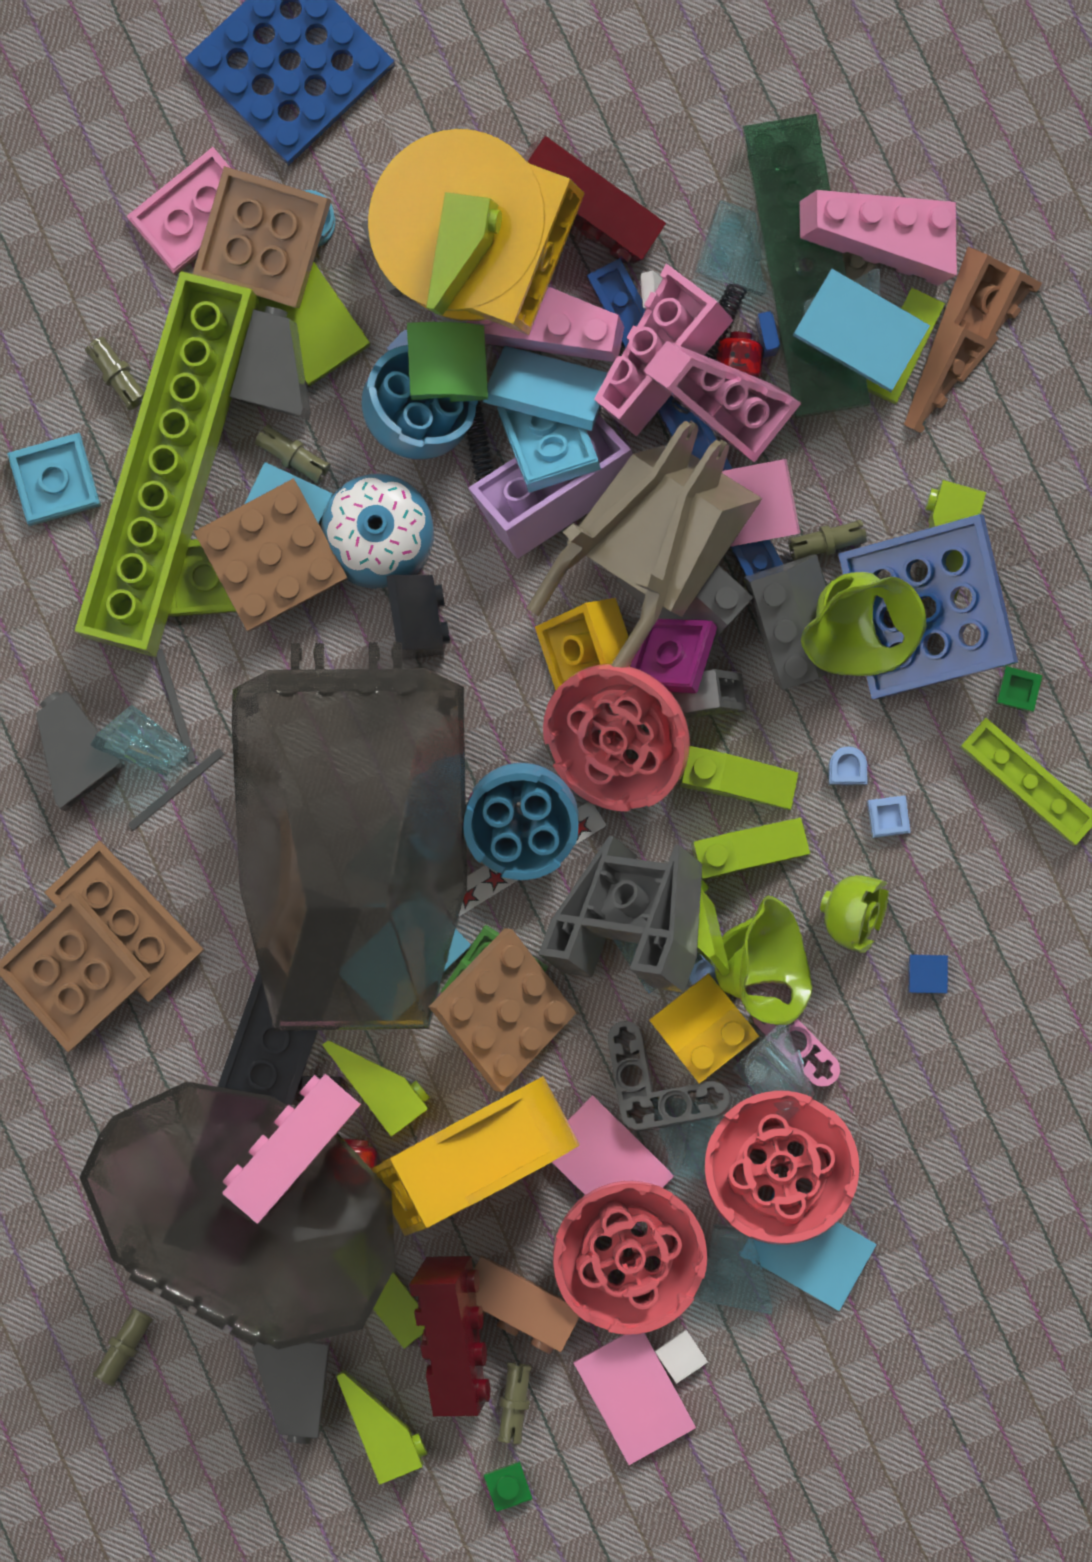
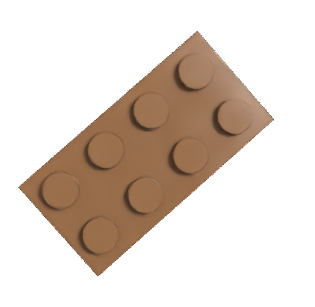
[44,840,205,1003]

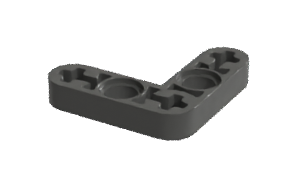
[608,1021,732,1131]

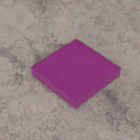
[630,619,717,693]

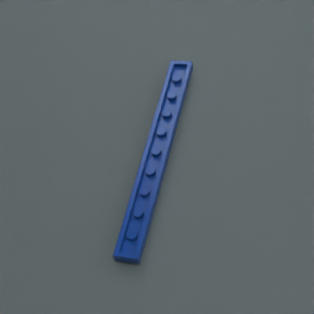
[587,258,783,577]

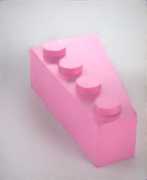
[800,190,957,286]
[594,264,733,436]
[466,287,624,362]
[643,341,801,463]
[222,1074,361,1224]

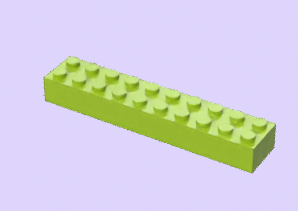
[75,271,260,657]

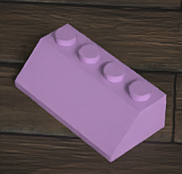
[468,414,633,559]

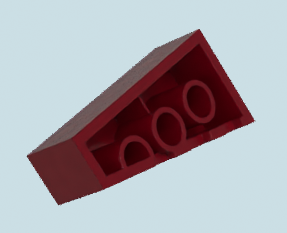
[522,136,666,264]
[409,1256,491,1417]

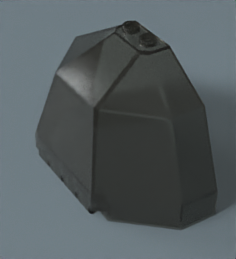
[79,1081,395,1349]

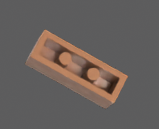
[474,1255,580,1354]

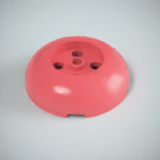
[543,664,690,811]
[705,1091,859,1245]
[553,1180,707,1335]

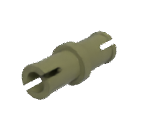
[85,337,145,410]
[255,424,331,484]
[788,519,867,561]
[93,1307,154,1387]
[498,1362,532,1444]

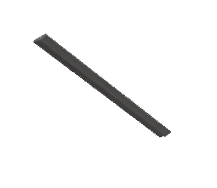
[156,649,196,763]
[128,748,224,830]

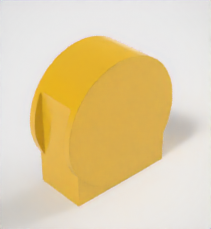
[368,129,585,335]
[370,1076,580,1236]

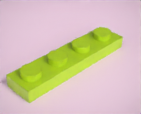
[960,718,1092,846]

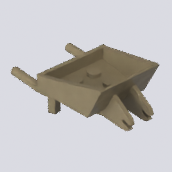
[526,421,762,668]

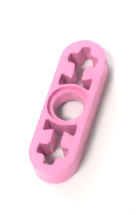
[751,1015,840,1087]

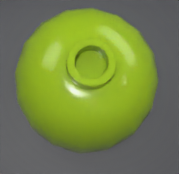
[820,875,889,953]

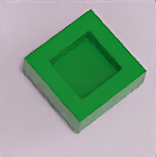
[995,666,1043,713]
[484,1461,533,1512]

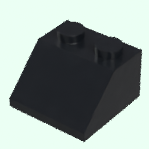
[386,575,450,661]

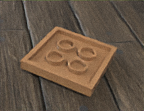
[193,166,331,309]
[194,478,348,633]
[0,891,151,1052]
[429,928,576,1092]

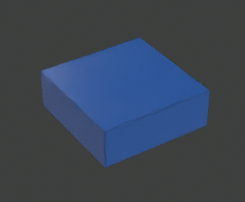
[755,311,780,358]
[908,954,948,994]

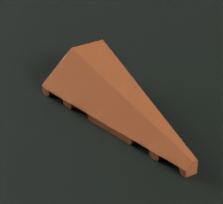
[904,246,1042,433]

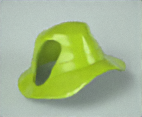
[801,572,926,676]
[714,895,813,1025]

